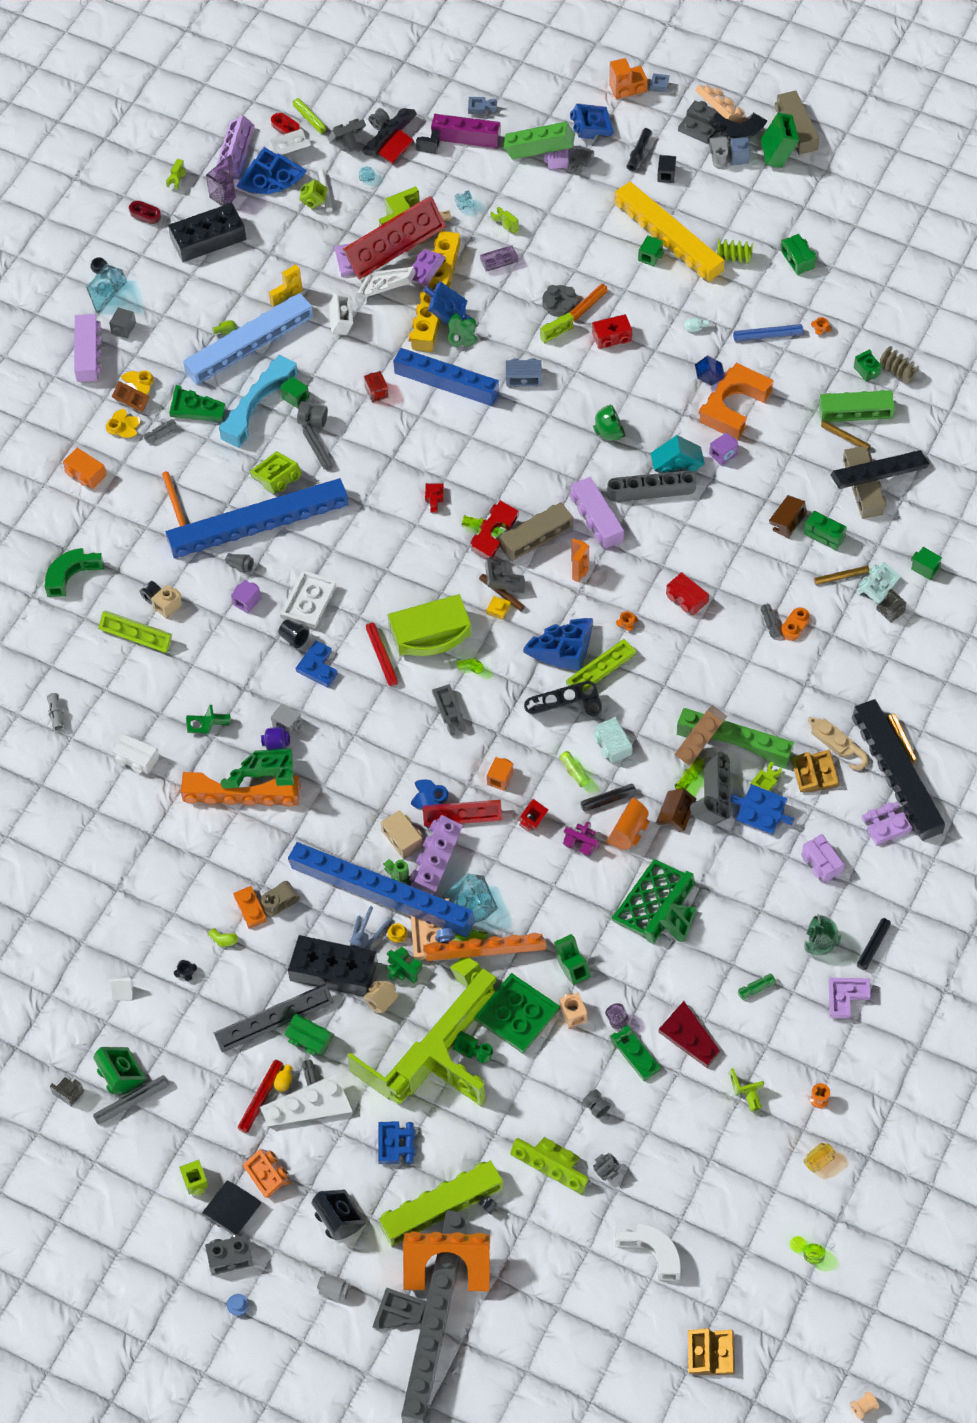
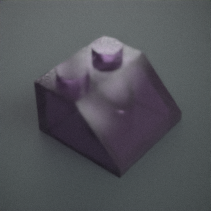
[206,155,236,206]

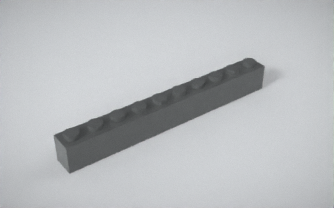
[401,1210,468,1423]

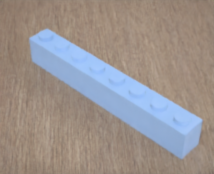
[183,293,313,385]

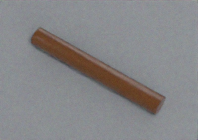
[479,574,525,612]

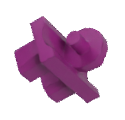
[563,821,600,857]

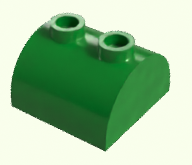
[93,1047,147,1095]

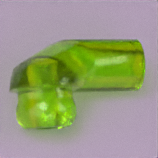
[457,658,484,674]

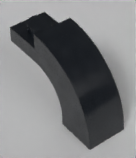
[708,112,768,141]

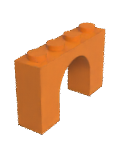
[699,362,774,440]
[403,1231,490,1291]

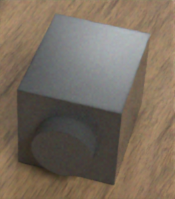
[109,307,136,338]

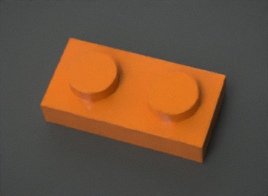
[233,886,267,929]

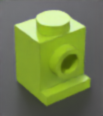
[179,1160,209,1196]

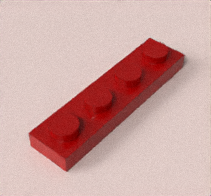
[422,800,502,827]

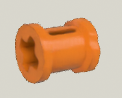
[810,1083,830,1109]

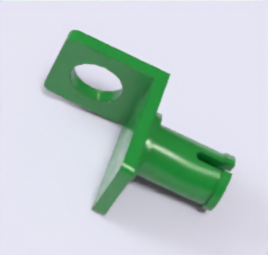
[186,704,231,734]

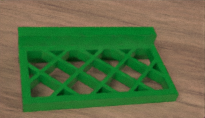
[612,859,695,944]

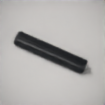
[580,783,636,812]
[857,918,891,970]

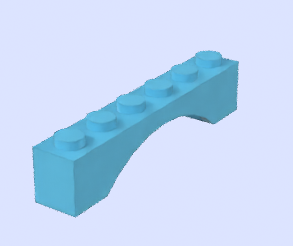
[219,355,298,448]

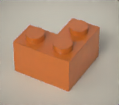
[609,58,648,99]

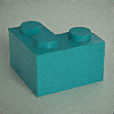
[650,435,705,473]

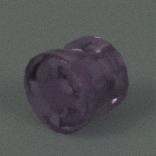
[605,1003,630,1029]

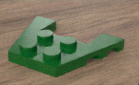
[221,749,294,788]

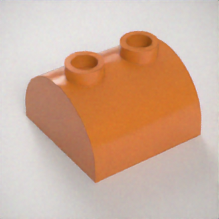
[606,797,650,850]

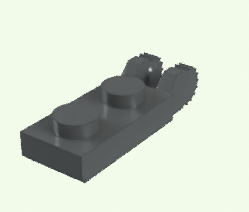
[432,684,466,736]

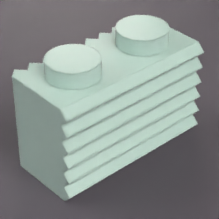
[593,717,632,764]

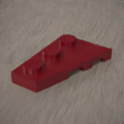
[658,1001,720,1068]

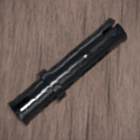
[626,128,652,172]

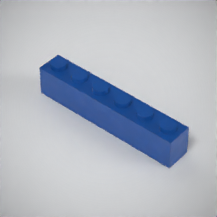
[393,348,499,406]

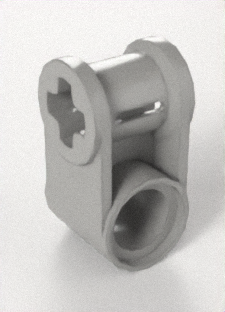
[709,136,728,169]

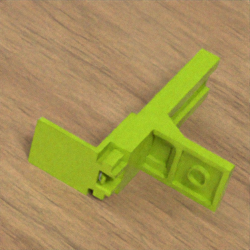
[347,968,496,1107]

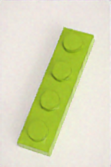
[98,610,173,653]
[566,639,636,693]

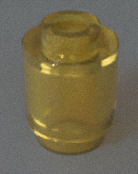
[803,1142,835,1173]

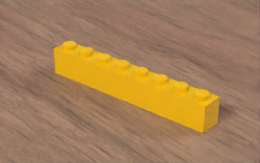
[615,181,725,282]

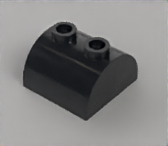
[311,1189,366,1240]

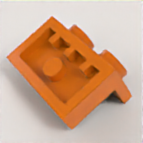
[242,1149,292,1198]

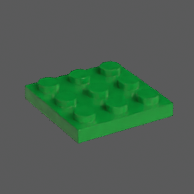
[474,973,560,1054]

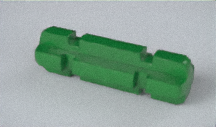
[738,973,776,1000]

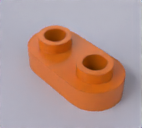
[781,607,810,641]

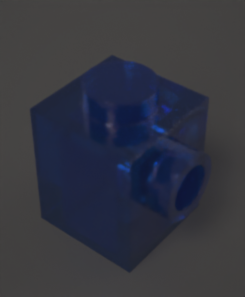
[695,355,725,386]

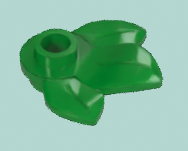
[447,313,477,347]

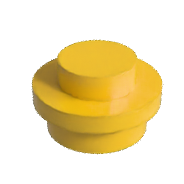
[387,923,407,943]

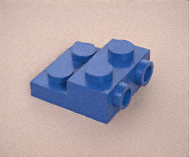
[570,103,614,139]

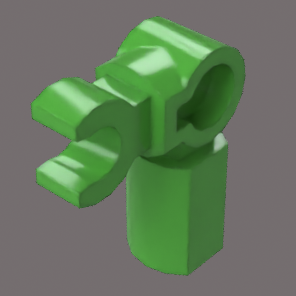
[383,859,411,885]

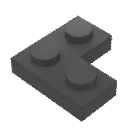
[485,558,526,593]

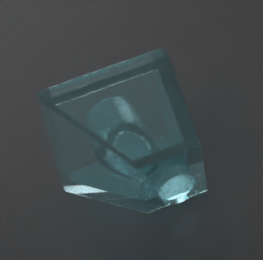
[86,264,127,313]

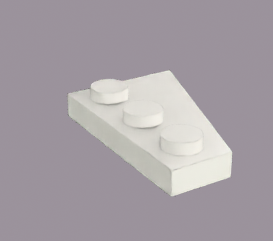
[357,267,416,299]

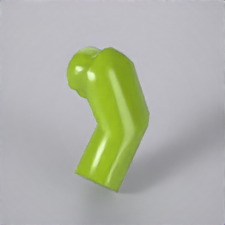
[208,928,238,947]

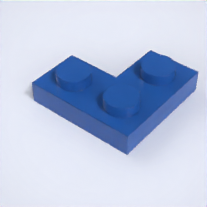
[295,640,338,688]

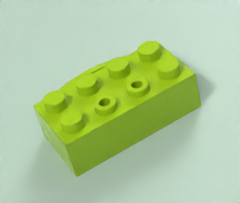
[388,594,472,656]

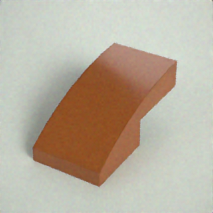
[111,381,150,412]

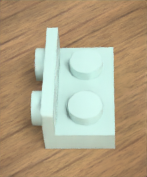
[857,561,901,604]

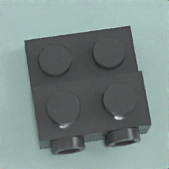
[678,100,722,144]

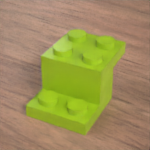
[379,186,420,226]

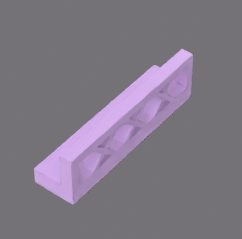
[214,115,255,178]

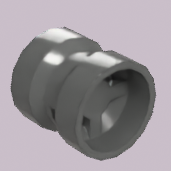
[582,1089,611,1119]

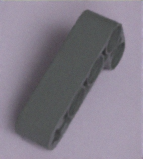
[690,751,731,826]

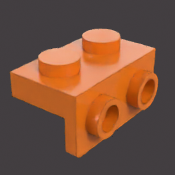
[571,539,590,583]

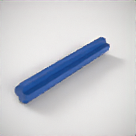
[733,324,803,341]

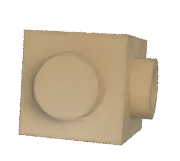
[151,585,182,619]
[362,981,399,1013]

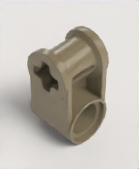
[261,881,300,917]

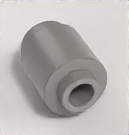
[317,1273,350,1300]

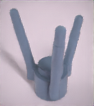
[349,906,392,950]

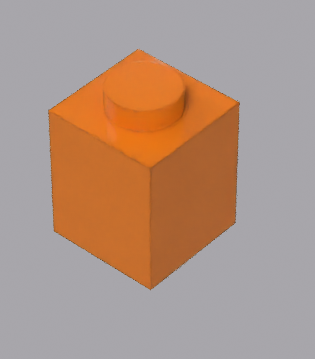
[486,757,514,791]

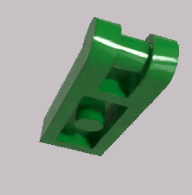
[609,1025,660,1081]

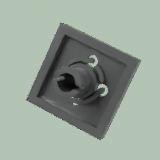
[327,118,366,152]

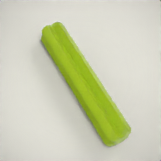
[293,98,327,134]

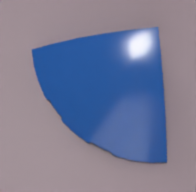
[236,147,307,194]
[523,618,593,671]

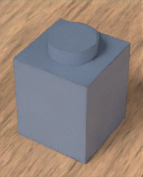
[730,137,750,165]

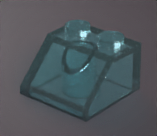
[442,873,498,923]

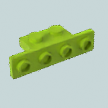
[510,1137,589,1194]

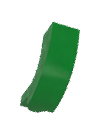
[45,548,104,597]

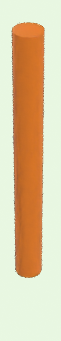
[162,471,187,526]

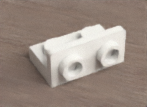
[271,129,311,155]

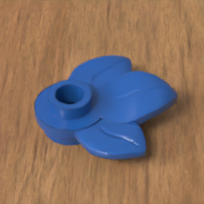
[411,779,449,809]

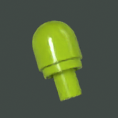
[212,320,237,335]

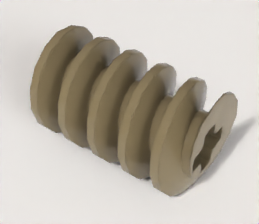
[880,346,919,383]

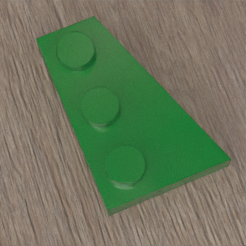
[169,385,226,422]

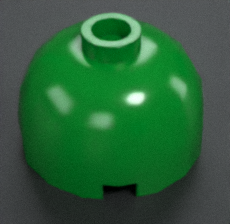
[593,404,626,441]

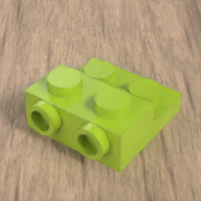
[249,451,302,494]

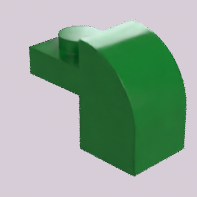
[554,934,591,985]

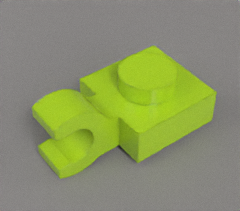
[166,158,186,190]
[490,207,519,234]

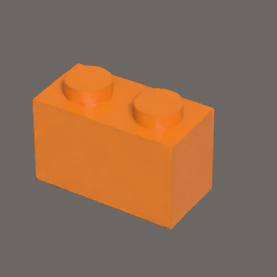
[63,447,107,490]

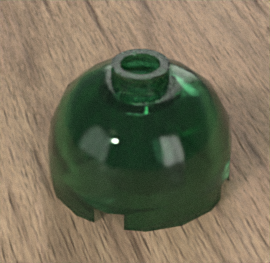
[805,914,841,955]

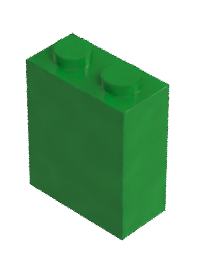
[760,112,799,168]

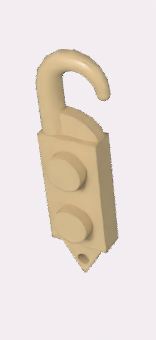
[808,717,869,770]

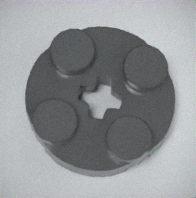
[542,285,577,317]

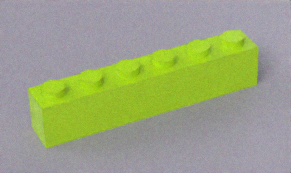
[379,1160,503,1247]

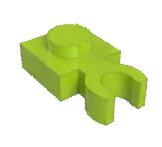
[749,762,782,791]

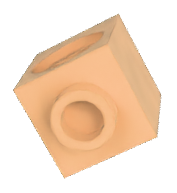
[560,992,587,1028]

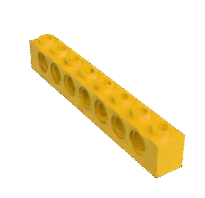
[409,231,461,352]

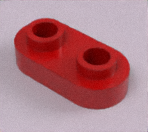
[271,113,300,135]

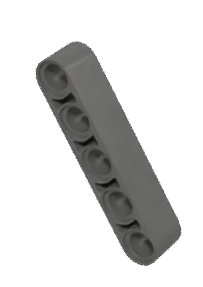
[607,471,697,502]

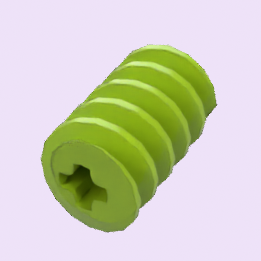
[717,238,753,264]

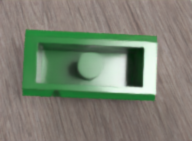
[780,234,817,275]
[804,510,847,550]
[284,1014,334,1057]

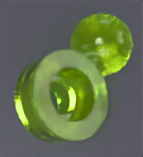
[790,1236,826,1265]

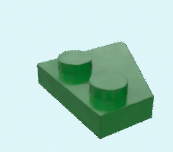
[658,903,697,942]

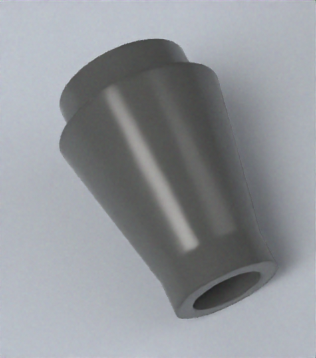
[225,553,254,572]

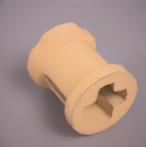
[850,1391,879,1420]

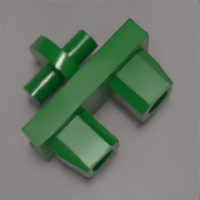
[387,946,423,984]

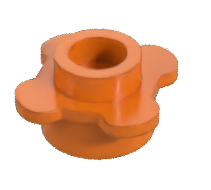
[811,317,832,335]
[616,611,638,631]

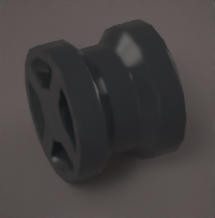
[140,581,161,604]

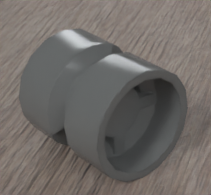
[297,401,328,429]

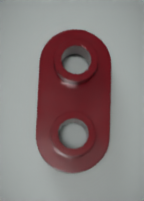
[129,201,161,224]

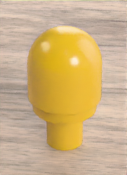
[274,1064,293,1092]

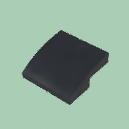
[201,1180,262,1235]

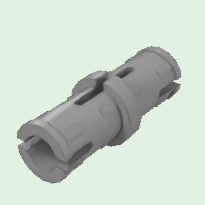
[47,693,65,731]

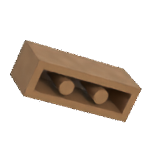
[674,705,727,766]

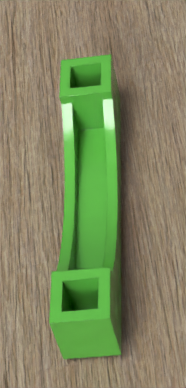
[676,708,794,769]

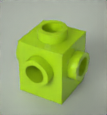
[299,179,328,209]

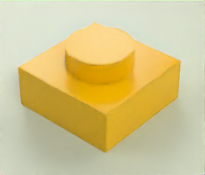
[486,596,511,620]

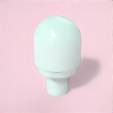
[684,317,709,332]

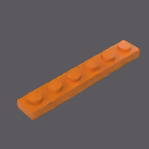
[423,933,546,961]

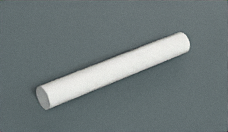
[318,170,333,213]

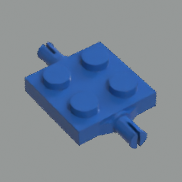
[423,281,474,324]
[731,784,795,835]

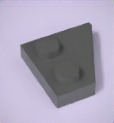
[372,1287,426,1329]

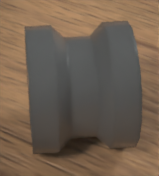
[368,108,390,130]

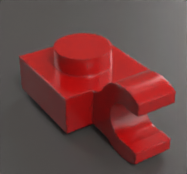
[425,483,444,513]

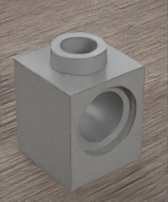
[271,703,302,737]

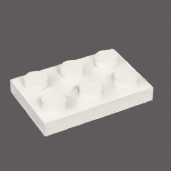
[280,570,337,629]

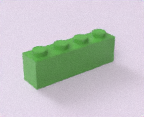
[504,121,575,159]
[819,390,895,423]

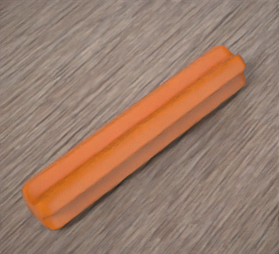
[570,284,608,321]

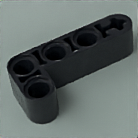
[524,681,602,717]

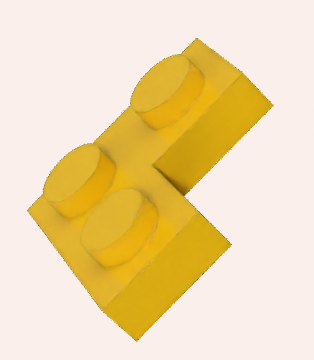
[269,264,303,307]

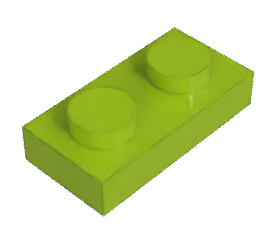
[540,312,573,343]

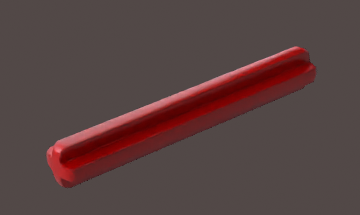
[366,622,398,687]
[238,1059,284,1133]

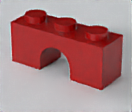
[470,500,519,559]

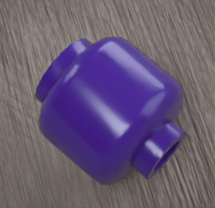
[261,727,290,751]

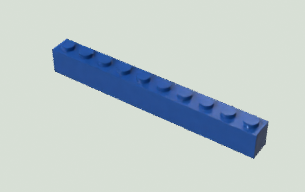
[165,478,349,558]
[288,842,476,938]

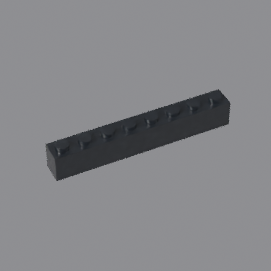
[852,699,945,841]

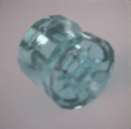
[455,190,474,211]

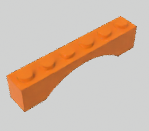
[181,772,301,807]

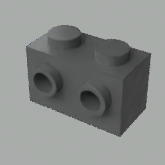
[205,1234,254,1275]

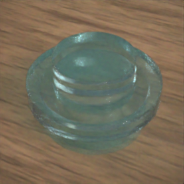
[358,166,376,183]

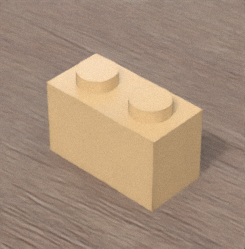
[381,810,423,859]

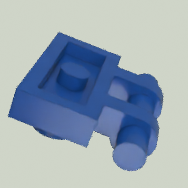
[378,1121,416,1164]

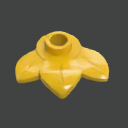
[121,370,154,394]
[106,409,141,438]

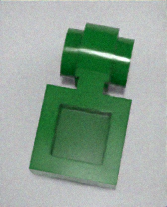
[453,1030,493,1064]

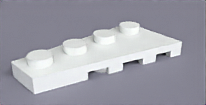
[260,1074,353,1126]

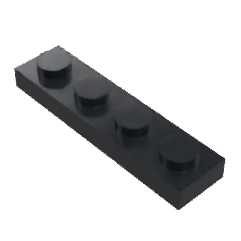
[362,108,417,156]

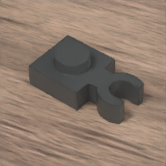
[569,145,594,174]

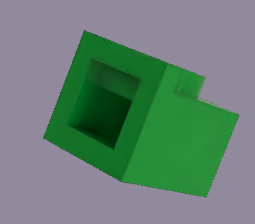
[853,349,882,382]

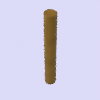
[821,420,871,451]
[814,565,869,585]

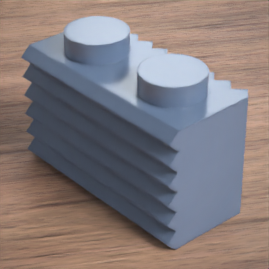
[506,358,542,387]

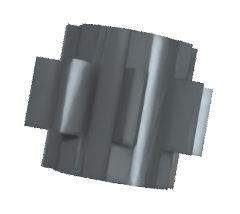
[593,1153,621,1181]

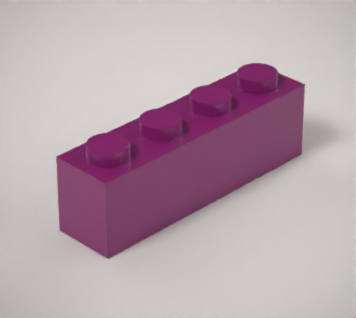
[431,113,501,148]

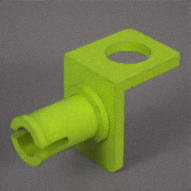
[729,1068,765,1112]

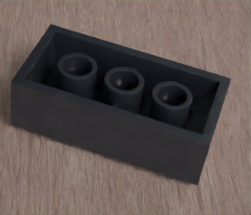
[168,202,247,262]
[288,935,378,997]

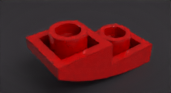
[379,129,414,165]

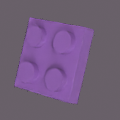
[411,249,445,286]

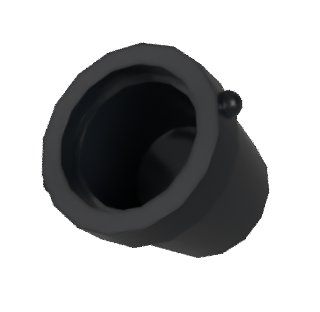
[278,619,309,649]

